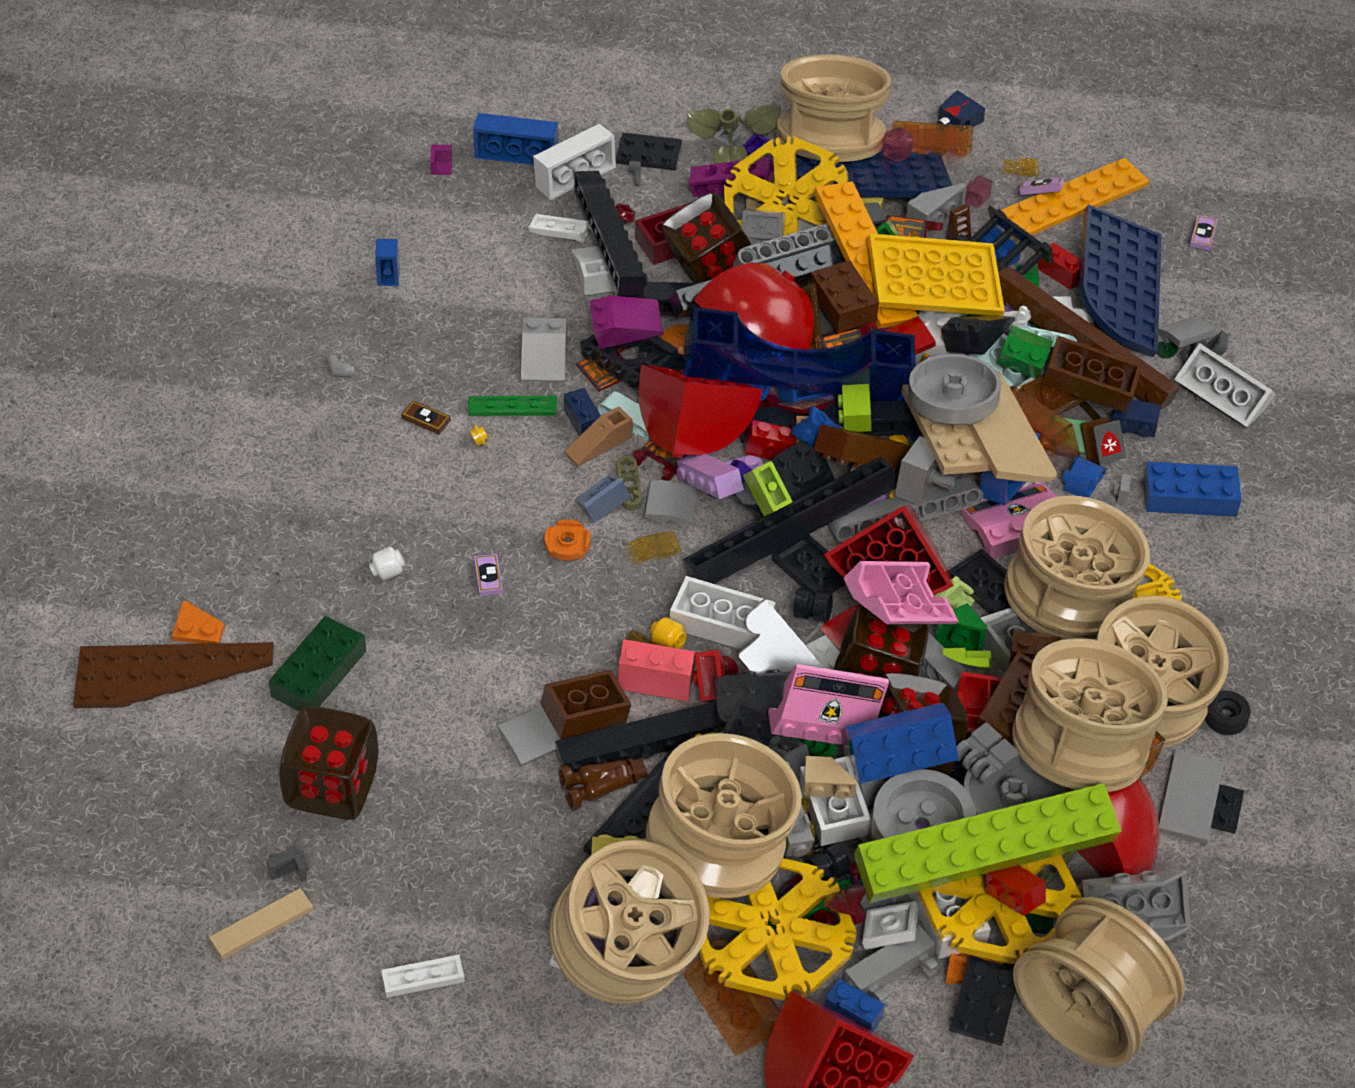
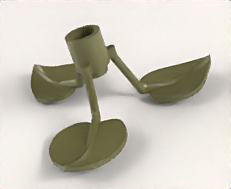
[688,105,781,164]

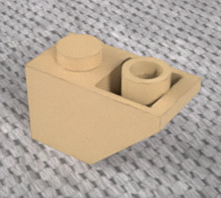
[804,756,856,799]

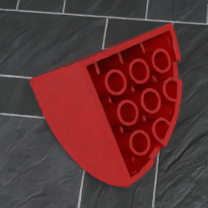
[694,263,814,373]
[639,365,762,458]
[824,505,954,595]
[1067,777,1159,878]
[765,990,915,1088]

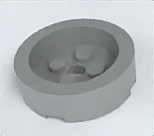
[870,769,976,841]

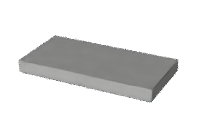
[1159,750,1224,844]

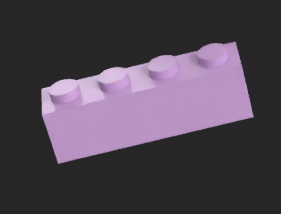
[677,454,744,499]

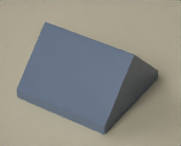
[575,473,631,522]

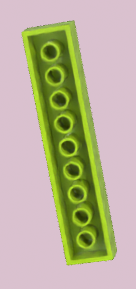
[854,783,1122,903]

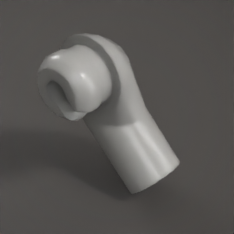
[327,355,355,377]

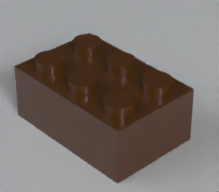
[810,260,879,333]
[540,670,631,739]

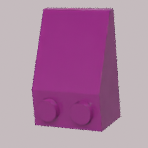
[590,296,663,349]

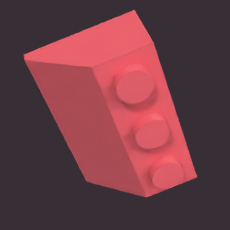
[618,639,696,702]

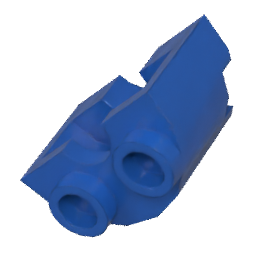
[1062,455,1106,498]

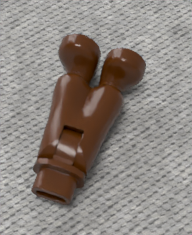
[558,758,648,811]

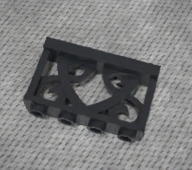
[580,334,680,391]

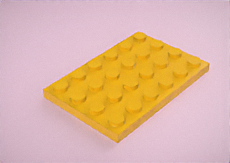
[868,234,1005,316]

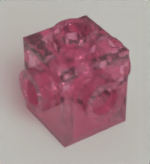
[882,127,913,162]

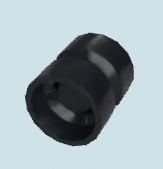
[793,588,833,623]
[804,843,851,881]

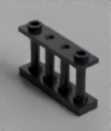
[955,205,1054,276]

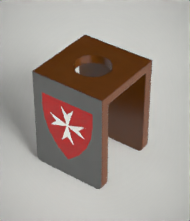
[1081,417,1126,465]

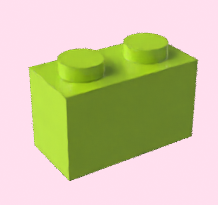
[838,384,871,432]
[743,461,793,516]

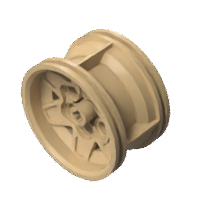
[776,54,891,162]
[1004,496,1150,640]
[1012,638,1168,792]
[1013,897,1185,1068]

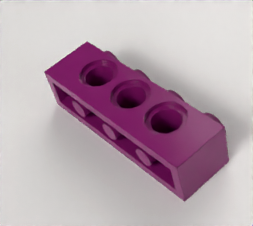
[688,157,775,198]

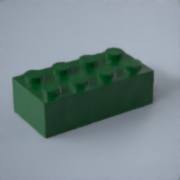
[268,616,366,712]

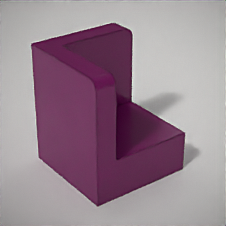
[430,145,453,175]

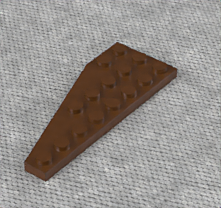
[73,642,274,708]

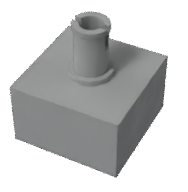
[895,436,956,506]

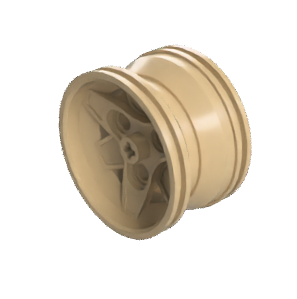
[1095,596,1229,749]
[646,733,802,898]
[549,840,710,1004]

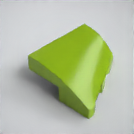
[943,648,993,672]

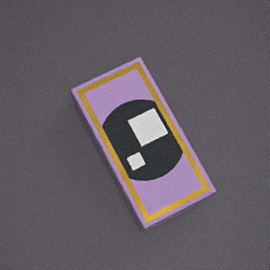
[1019,176,1064,195]
[1190,215,1218,251]
[474,554,503,596]

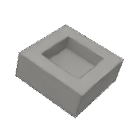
[713,128,741,147]
[1114,474,1132,505]

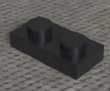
[1211,784,1244,834]

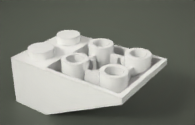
[571,246,614,295]

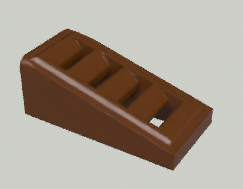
[946,203,971,240]

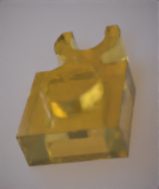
[1003,158,1039,177]

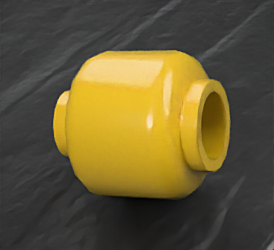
[650,617,687,649]

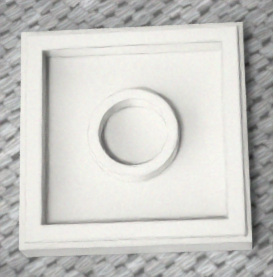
[862,901,919,949]

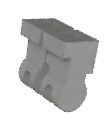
[957,722,1020,787]

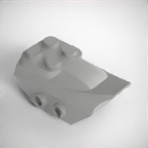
[1077,869,1191,941]

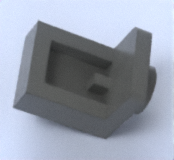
[1193,330,1229,356]
[266,848,309,882]

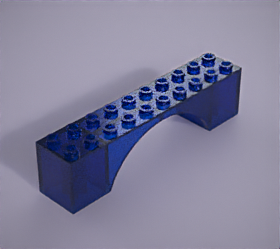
[683,307,916,401]

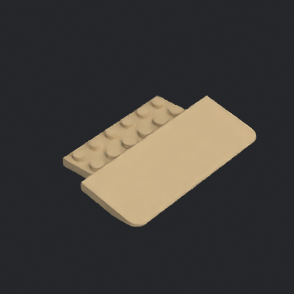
[901,371,1057,483]

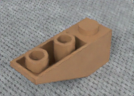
[565,406,632,467]

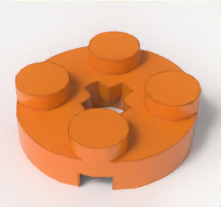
[544,519,591,561]

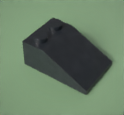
[941,314,1015,355]

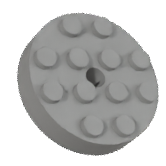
[909,354,1001,425]
[963,756,1066,815]

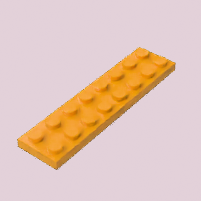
[1002,157,1150,241]
[813,182,918,329]

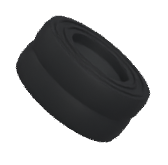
[1205,691,1251,735]

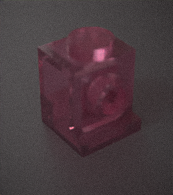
[964,175,993,209]

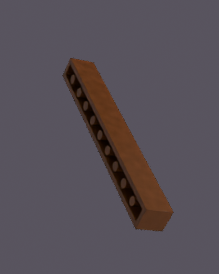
[998,267,1180,410]

